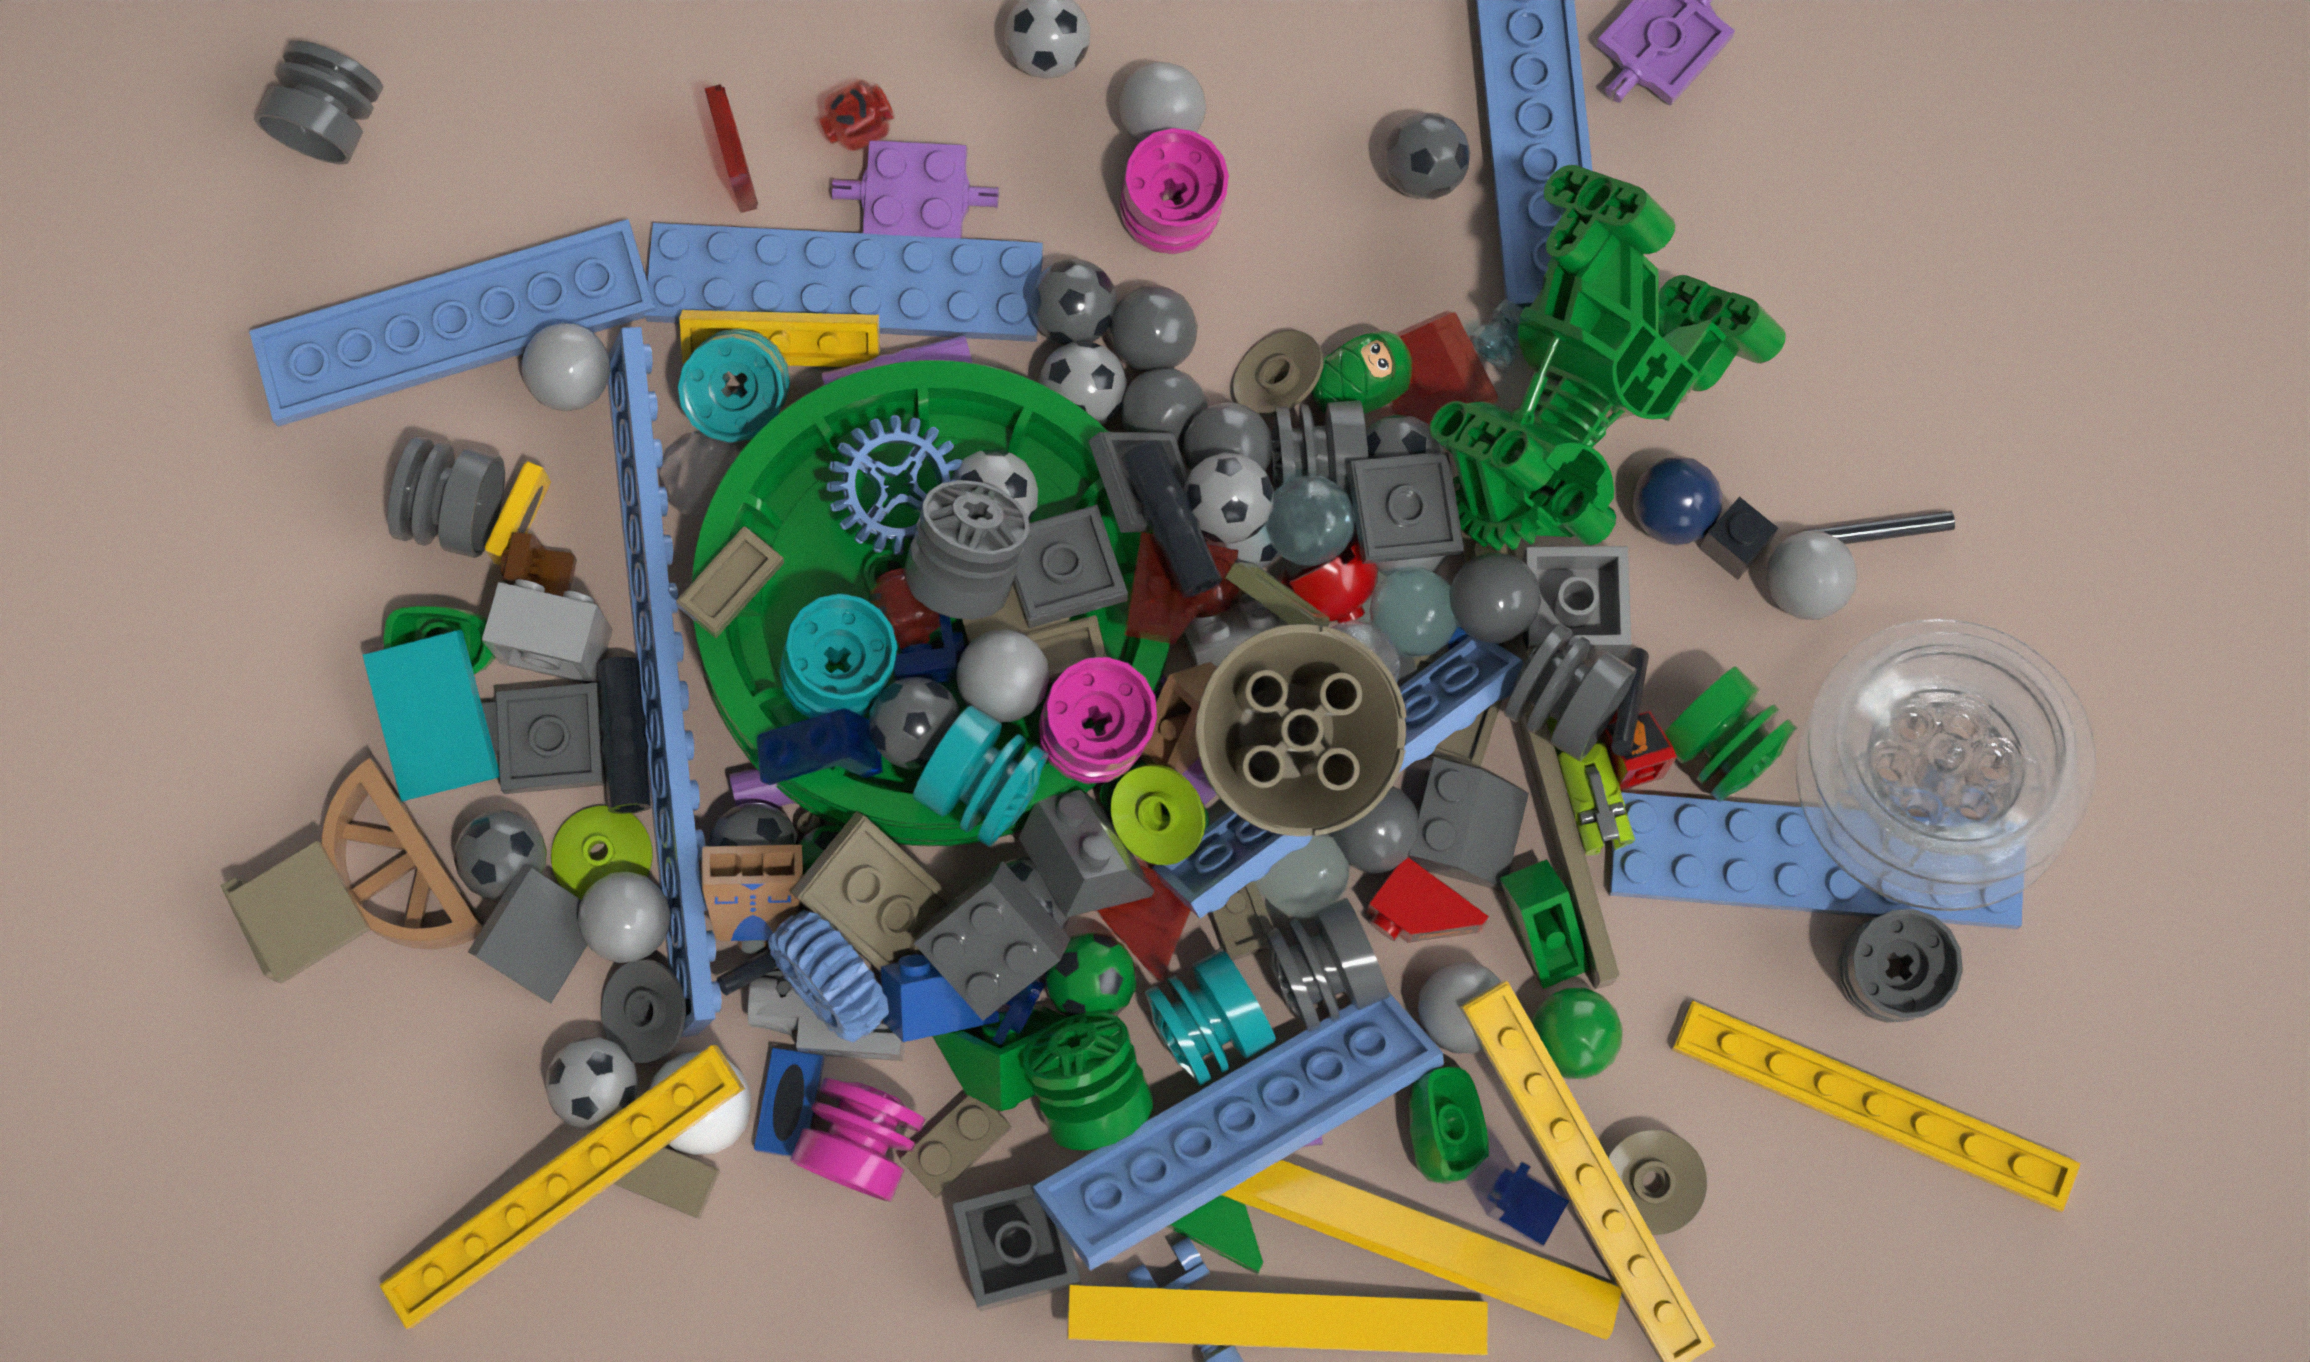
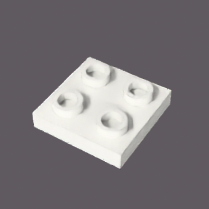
[1182,594,1289,666]

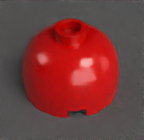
[1277,533,1378,627]

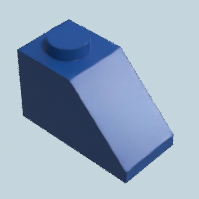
[881,955,999,1042]

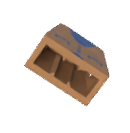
[702,845,803,954]

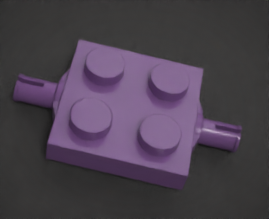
[1596,0,1735,106]
[832,140,999,238]

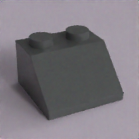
[1409,757,1529,891]
[1019,790,1155,918]

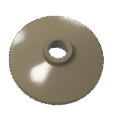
[1233,330,1323,416]
[1608,1130,1707,1235]

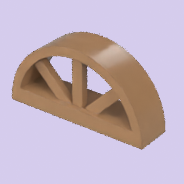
[322,758,484,949]

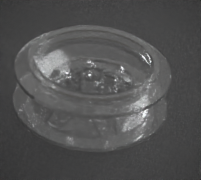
[1796,619,2096,911]

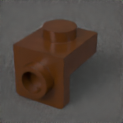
[500,532,577,597]

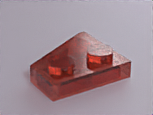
[1124,532,1239,644]
[1095,865,1192,982]

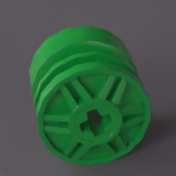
[1664,666,1798,802]
[1023,1012,1153,1150]

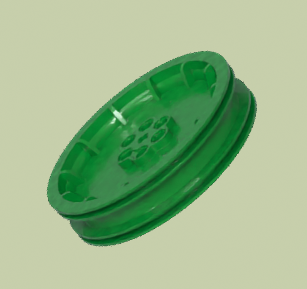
[692,360,1176,847]

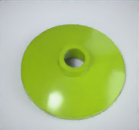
[1111,764,1206,865]
[551,805,653,900]

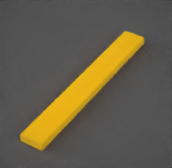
[1459,980,1715,1362]
[1672,1001,2081,1213]
[379,1045,745,1329]
[1221,1160,1622,1340]
[1066,1285,1488,1356]

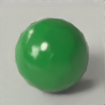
[1531,988,1623,1079]

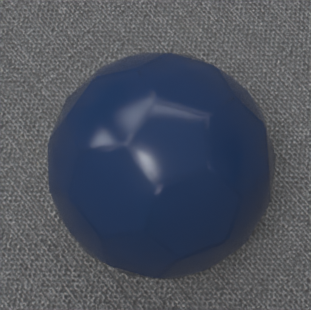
[1633,456,1723,546]

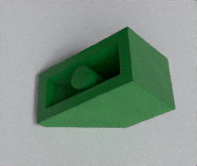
[1500,859,1590,989]
[1166,1195,1264,1275]

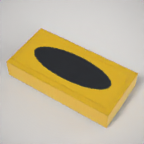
[485,461,551,566]

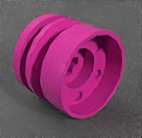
[1119,128,1229,254]
[1038,657,1157,784]
[790,1078,925,1202]

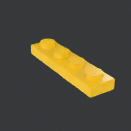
[680,310,880,367]

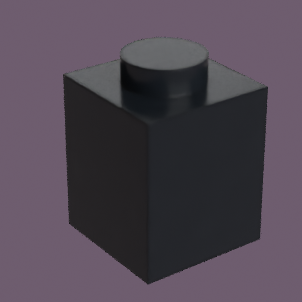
[1699,496,1779,580]

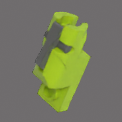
[1547,717,1635,856]

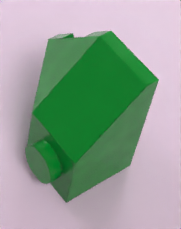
[933,1004,1066,1112]

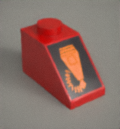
[1600,711,1677,791]
[1367,857,1489,943]

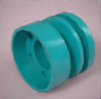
[678,328,790,442]
[779,594,897,725]
[913,705,1048,846]
[1145,947,1276,1086]

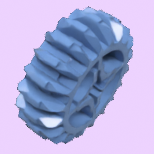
[826,416,962,555]
[768,910,889,1043]

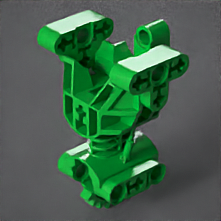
[1429,165,1786,551]

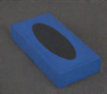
[754,1048,825,1157]

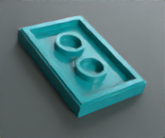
[362,630,500,802]

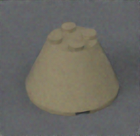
[1196,624,1407,836]

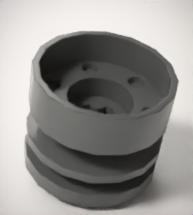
[254,40,383,165]
[1271,400,1368,511]
[387,436,505,558]
[903,480,1030,620]
[1504,624,1636,761]
[1265,897,1390,1032]
[1837,909,1963,1023]

